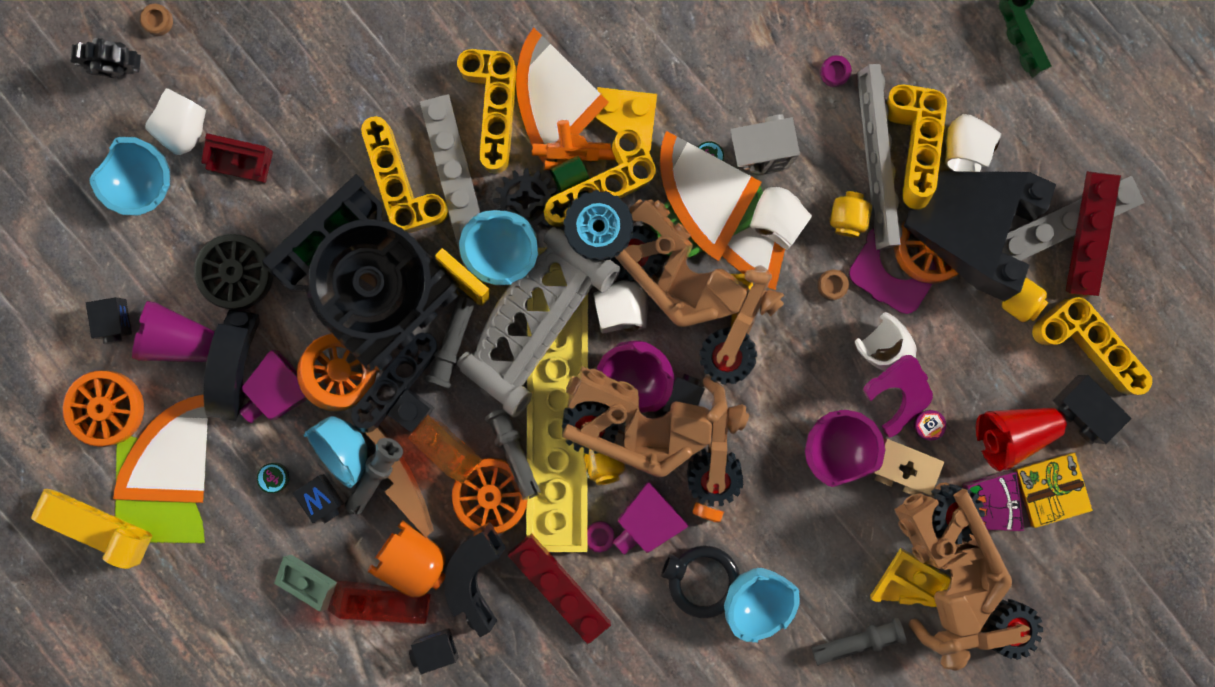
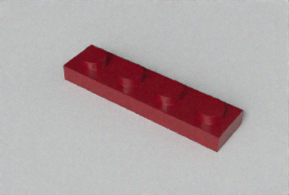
[1065,171,1121,296]
[508,533,611,644]

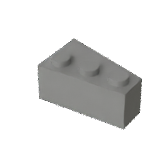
[730,114,800,175]

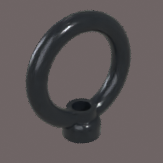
[661,546,740,618]

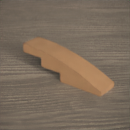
[365,425,434,538]

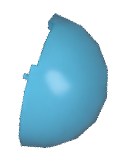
[90,137,170,215]
[459,210,538,285]
[303,416,368,488]
[724,568,800,643]

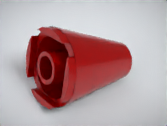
[976,408,1067,471]

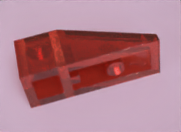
[328,580,431,624]

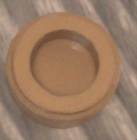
[140,4,173,36]
[817,269,849,300]

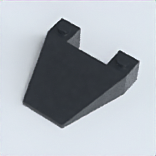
[904,171,1056,302]

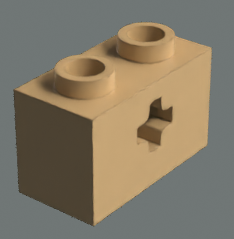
[874,438,944,496]

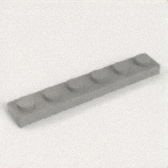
[857,64,902,250]
[420,94,481,275]
[1002,176,1145,261]

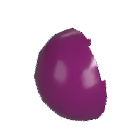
[597,341,674,413]
[804,409,886,487]

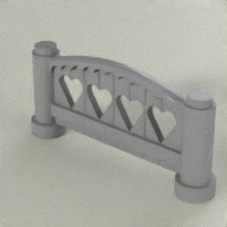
[457,227,621,417]

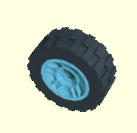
[564,190,633,262]

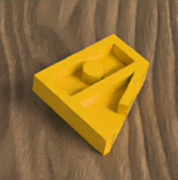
[594,87,657,153]
[870,548,951,607]

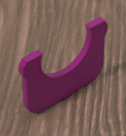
[849,228,936,314]
[863,355,933,438]

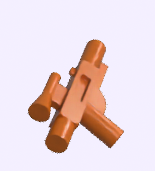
[531,120,616,171]

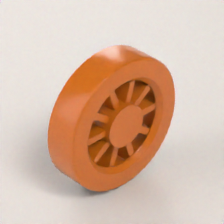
[894,219,959,284]
[297,334,376,411]
[63,371,144,447]
[452,458,528,534]

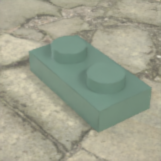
[274,555,337,612]

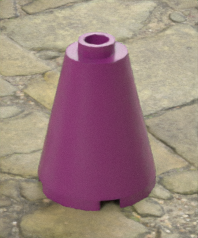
[132,301,215,362]

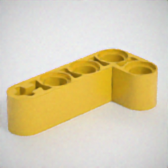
[457,49,517,174]
[886,84,947,209]
[361,116,449,233]
[544,128,656,227]
[1032,297,1152,395]
[31,489,153,569]

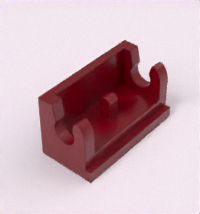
[201,133,273,183]

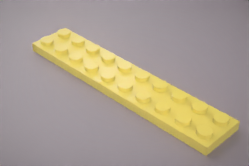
[526,248,588,552]

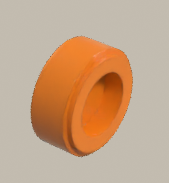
[692,502,724,523]

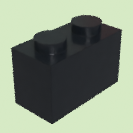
[1053,375,1132,444]

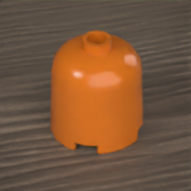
[367,520,446,597]

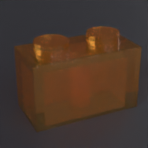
[408,415,482,483]

